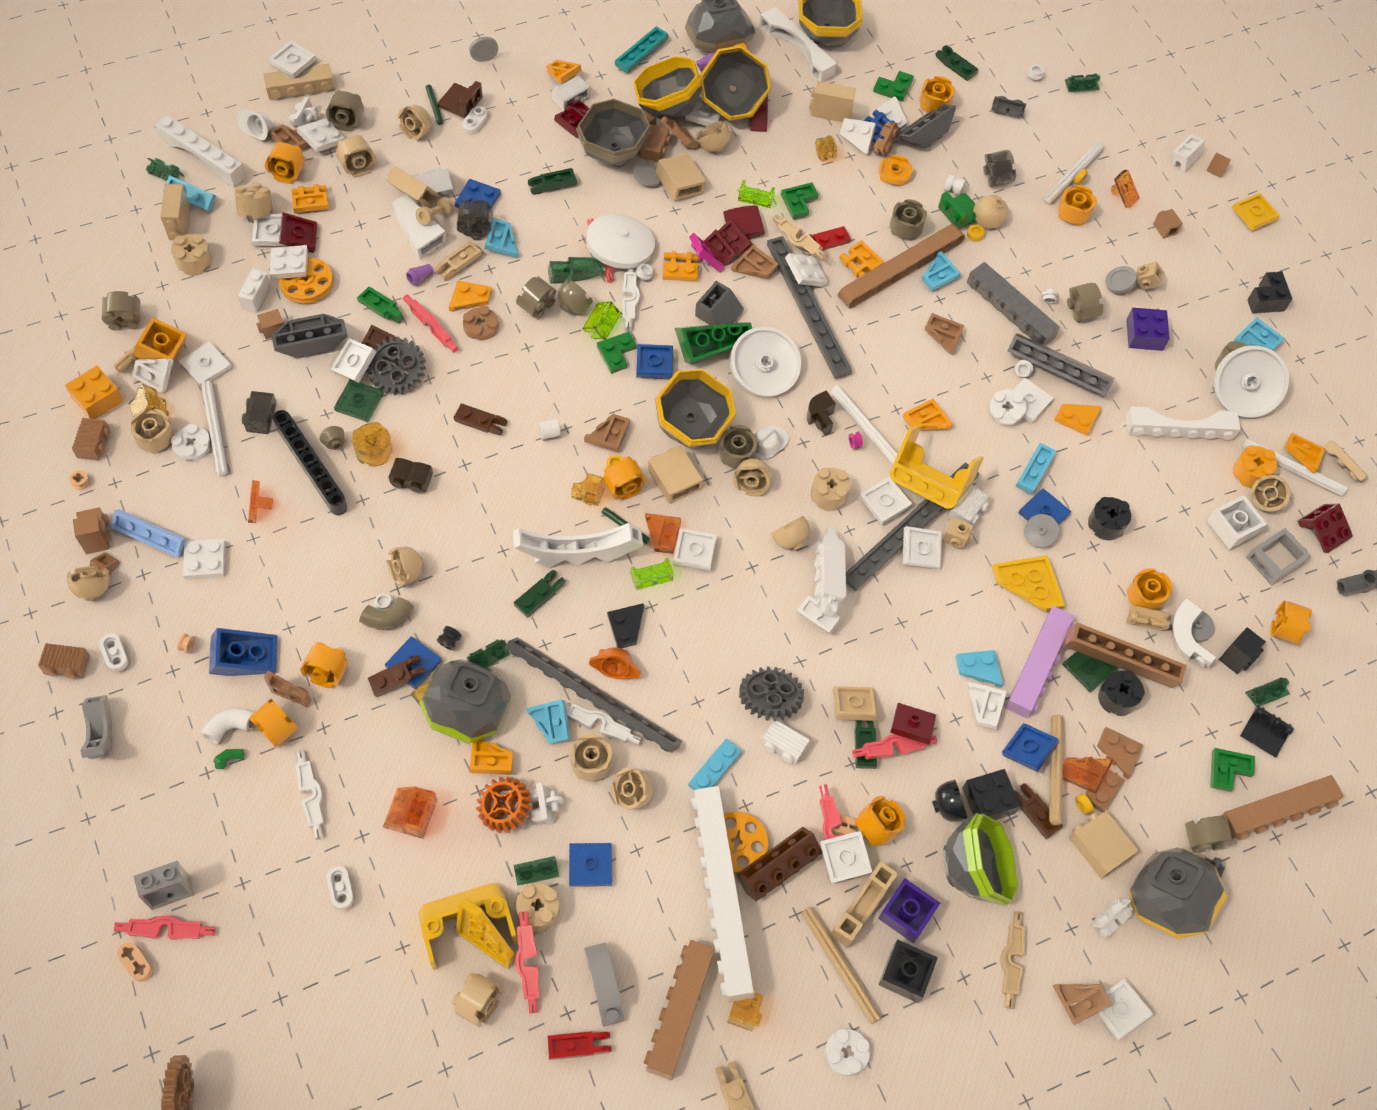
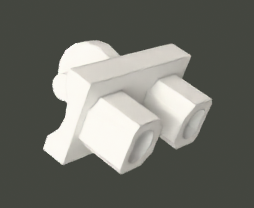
[288,97,318,127]
[528,783,563,825]

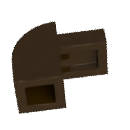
[807,390,836,435]

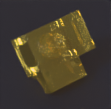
[129,383,169,418]
[571,473,606,506]
[727,992,764,1032]

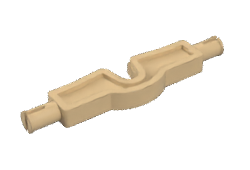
[773,214,828,260]
[1000,911,1025,1009]

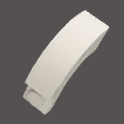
[1172,599,1216,668]

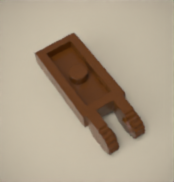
[453,403,508,435]
[368,655,426,697]
[1014,783,1063,840]

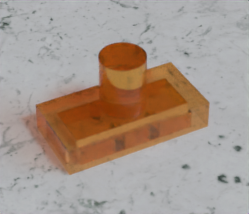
[1111,170,1140,208]
[248,480,273,523]

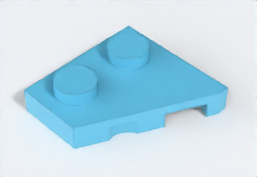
[485,218,518,258]
[922,251,961,291]
[1234,317,1284,351]
[955,650,1003,688]
[526,699,571,745]

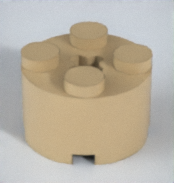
[336,135,376,177]
[234,182,273,219]
[171,234,212,276]
[130,409,174,454]
[811,468,851,511]
[571,734,612,781]
[516,883,560,933]
[452,973,503,1027]

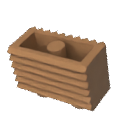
[640,124,671,163]
[72,418,111,461]
[38,643,90,679]

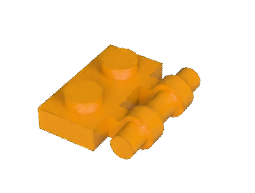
[291,184,329,213]
[839,240,884,277]
[663,251,698,282]

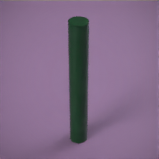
[425,84,443,125]
[601,507,651,545]

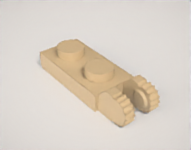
[434,241,482,281]
[1325,441,1368,481]
[715,1061,754,1110]

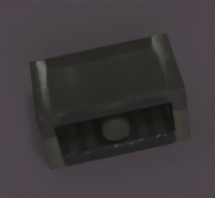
[242,391,277,434]

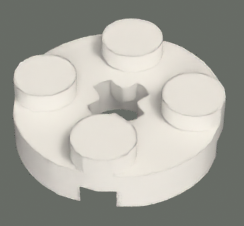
[989,389,1026,426]
[171,424,211,461]
[825,1029,870,1076]

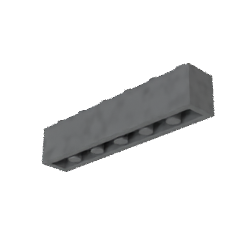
[967,262,1060,346]
[1007,333,1115,397]

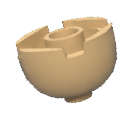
[398,105,431,140]
[696,121,730,153]
[973,195,1008,230]
[733,458,771,496]
[1251,475,1291,512]
[771,516,810,550]
[388,546,424,586]
[67,566,110,601]
[611,768,654,810]

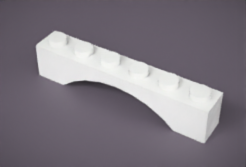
[759,7,837,82]
[155,115,246,188]
[1125,406,1240,440]

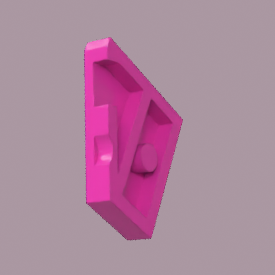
[689,233,724,273]

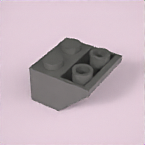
[695,280,744,325]

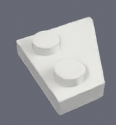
[872,97,907,131]
[840,118,876,156]
[132,359,173,393]
[968,682,1007,730]

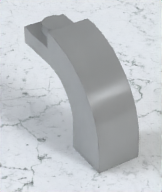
[80,695,112,759]
[584,942,624,1027]

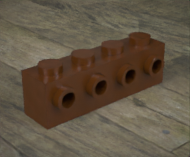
[736,827,822,901]

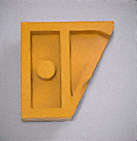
[546,59,582,84]
[449,280,492,312]
[902,399,953,430]
[1054,404,1101,436]
[1284,433,1325,473]
[470,740,513,775]

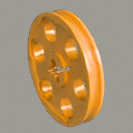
[279,257,334,304]
[724,811,768,875]

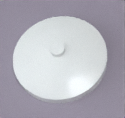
[586,214,655,269]
[730,327,801,398]
[1214,345,1289,418]

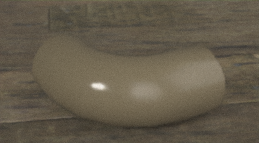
[359,597,414,630]

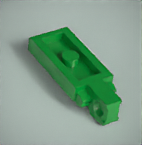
[357,286,403,324]

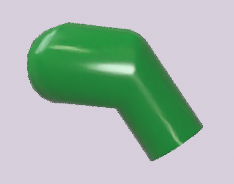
[213,749,244,769]

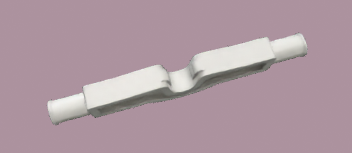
[622,268,640,331]
[565,703,642,746]
[295,750,324,840]

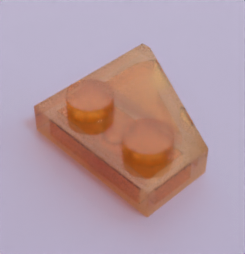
[645,513,681,554]
[1062,756,1113,794]

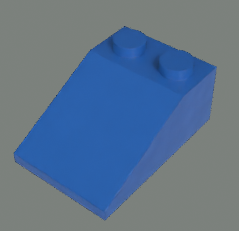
[209,628,277,676]

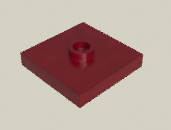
[279,212,317,253]
[890,703,936,745]

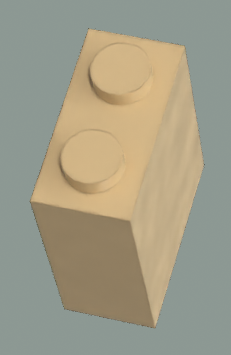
[809,81,856,122]
[655,153,706,200]
[386,166,440,209]
[160,184,191,240]
[648,446,703,504]
[1069,811,1138,879]

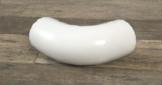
[200,708,255,744]

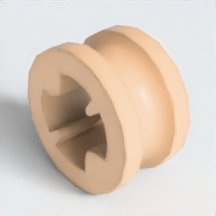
[69,470,90,490]
[177,633,195,653]

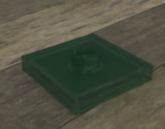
[334,379,384,422]
[1062,651,1118,693]

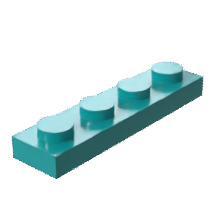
[615,26,668,73]

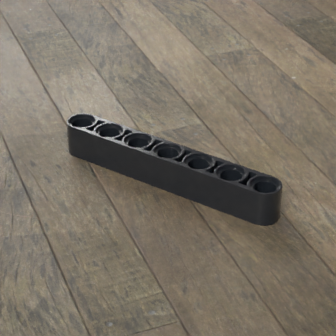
[273,410,347,515]

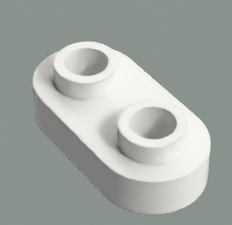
[462,106,488,134]
[99,634,128,672]
[326,866,354,910]

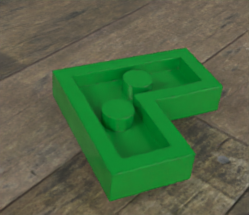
[873,71,914,102]
[781,182,819,219]
[597,331,637,374]
[1210,748,1255,792]

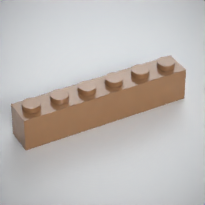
[1063,622,1187,688]
[1221,775,1344,841]
[644,940,715,1080]

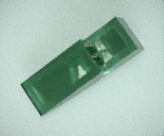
[548,257,605,284]

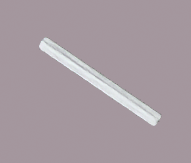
[1044,141,1104,204]
[201,380,228,476]
[831,385,898,464]
[1242,439,1347,496]

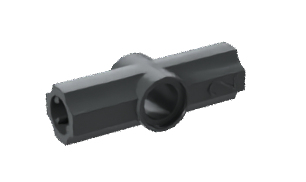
[1337,570,1377,596]

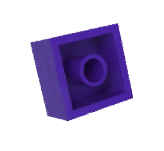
[1126,307,1170,351]
[878,878,940,944]

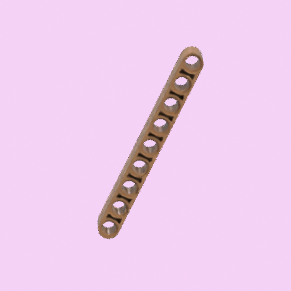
[838,224,965,309]

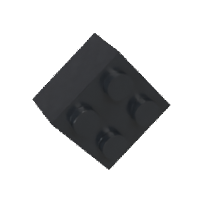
[962,769,1021,820]
[878,939,938,1003]

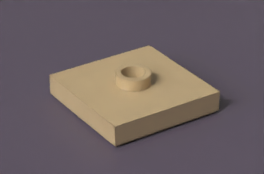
[833,686,877,721]

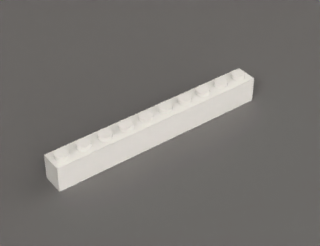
[691,786,754,1003]

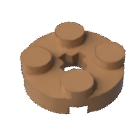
[463,306,499,341]

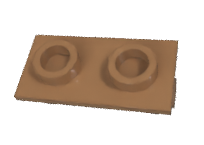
[873,122,899,158]

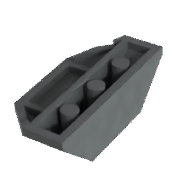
[898,104,956,148]
[271,313,348,358]

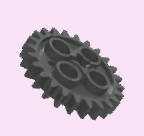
[366,336,426,395]
[739,666,804,721]

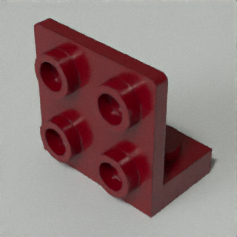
[1298,503,1353,553]

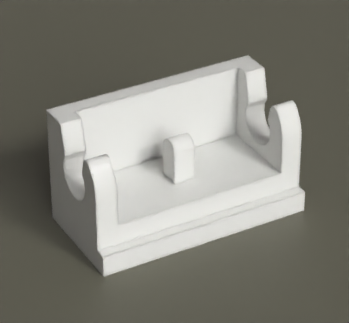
[1172,134,1205,172]
[797,595,840,635]

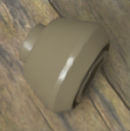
[319,426,344,450]

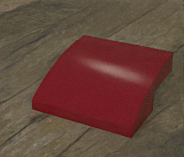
[554,100,589,138]
[723,205,765,240]
[704,218,753,266]

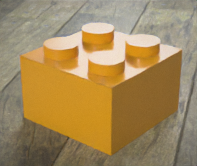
[133,317,187,365]
[65,365,124,419]

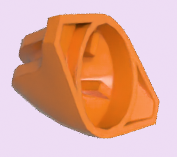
[589,647,641,679]

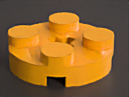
[879,155,913,186]

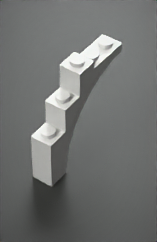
[513,523,643,568]

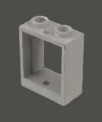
[1246,528,1311,586]
[133,861,195,910]

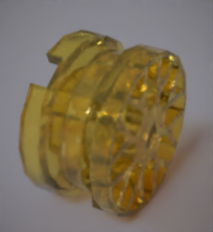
[815,135,837,161]

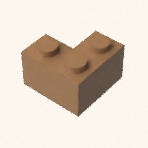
[73,507,112,555]

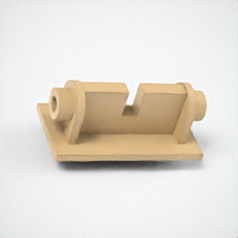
[1126,605,1170,631]

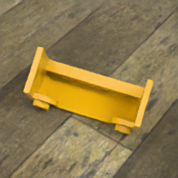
[890,425,984,509]
[419,883,518,970]

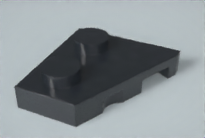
[607,603,644,649]

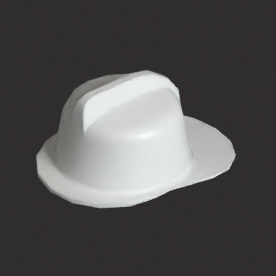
[237,109,275,140]
[755,426,789,459]

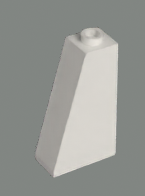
[392,194,447,260]

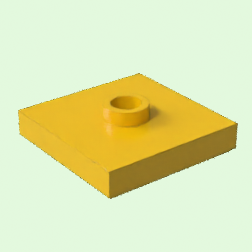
[1232,193,1280,231]

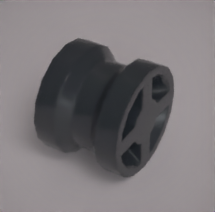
[437,626,462,650]

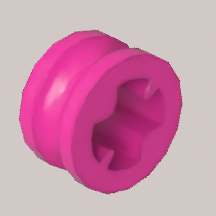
[849,431,863,449]

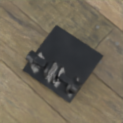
[1240,705,1294,758]

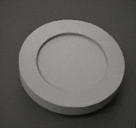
[469,37,499,62]
[633,162,661,187]
[1105,266,1137,293]
[1024,514,1059,548]
[1191,611,1214,643]

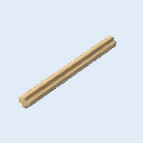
[1049,714,1063,825]
[802,907,881,1024]

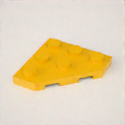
[992,555,1065,612]
[455,898,514,969]

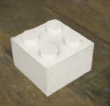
[1207,495,1267,550]

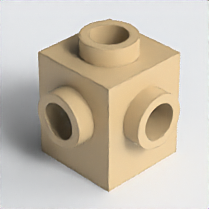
[1136,261,1165,290]
[942,517,974,549]

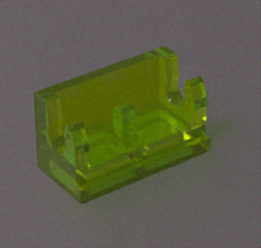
[738,180,775,208]
[582,301,621,340]
[630,558,674,590]

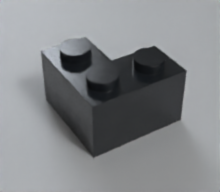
[1247,271,1292,314]
[1218,627,1266,674]

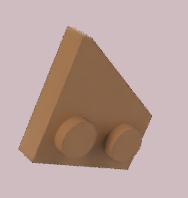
[660,116,700,150]
[268,124,310,149]
[731,245,779,279]
[1097,727,1143,779]

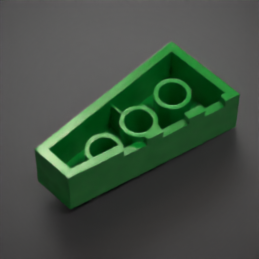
[674,322,753,363]

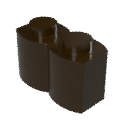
[388,458,433,493]

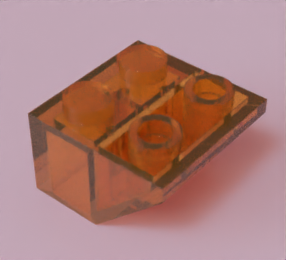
[383,786,437,839]

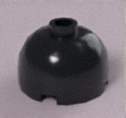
[932,779,968,822]

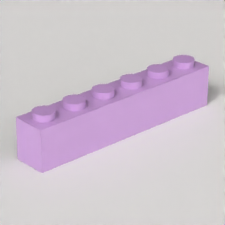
[1005,606,1074,718]

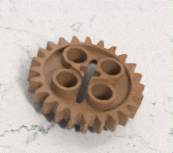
[161,1055,194,1110]

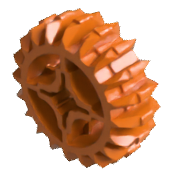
[476,776,533,833]

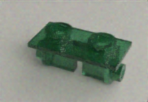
[1065,73,1100,92]
[146,158,184,181]
[466,639,510,667]
[1245,677,1290,707]
[513,856,559,886]

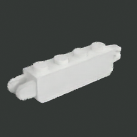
[814,528,846,617]

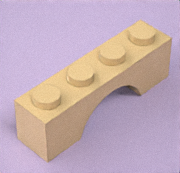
[263,63,335,100]
[831,861,898,948]

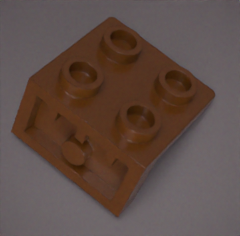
[438,81,483,118]

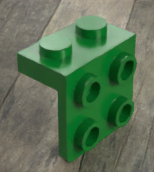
[938,192,977,229]

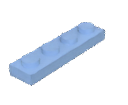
[110,509,186,557]

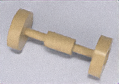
[415,197,453,225]

